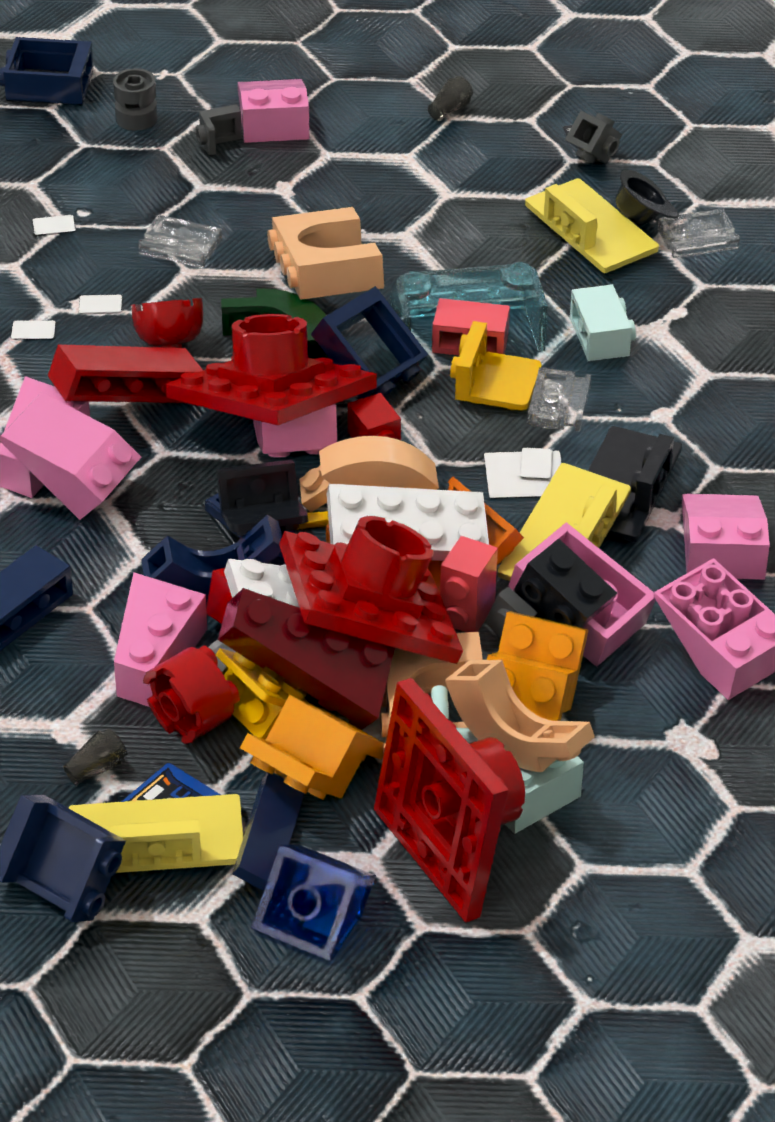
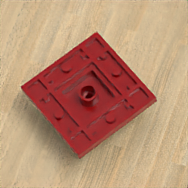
[166,314,377,426]
[279,516,463,664]
[374,678,525,923]

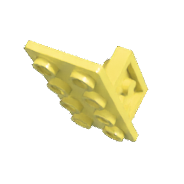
[525,178,659,273]
[498,463,631,581]
[69,794,243,873]

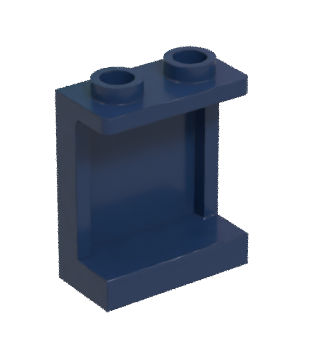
[0,795,126,922]

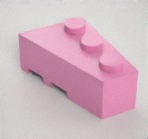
[0,376,90,498]
[114,573,207,707]

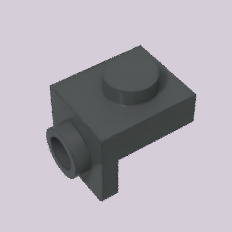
[195,104,242,156]
[484,586,538,637]

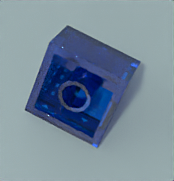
[251,845,376,961]

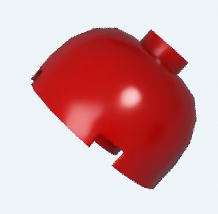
[131,298,204,348]

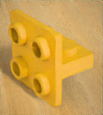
[215,648,309,740]

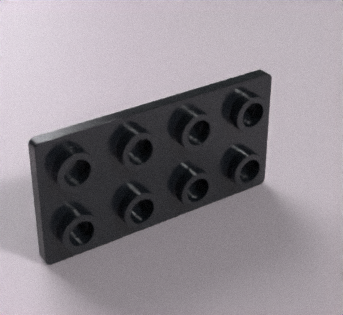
[588,426,682,542]

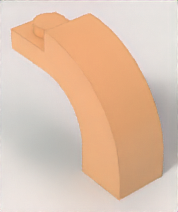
[299,436,439,512]
[445,660,595,772]

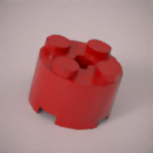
[143,645,240,744]

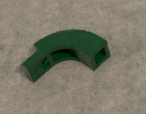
[221,288,328,359]

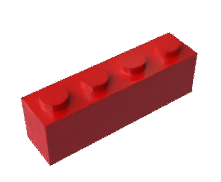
[47,344,203,403]

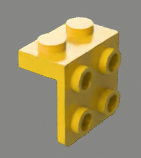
[450,321,541,410]

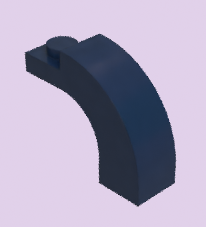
[141,515,282,603]

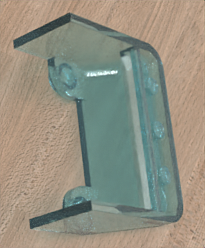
[390,262,548,352]

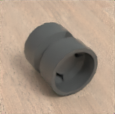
[113,68,158,131]

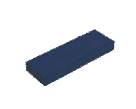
[232,773,304,894]

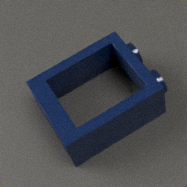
[0,37,94,104]
[311,286,429,399]

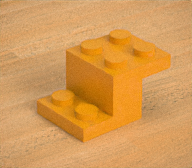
[487,611,589,721]
[240,695,384,800]

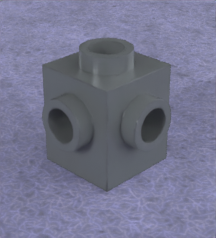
[565,111,622,164]

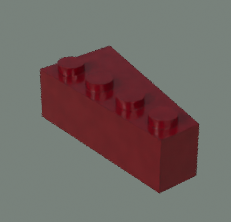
[218,588,395,730]

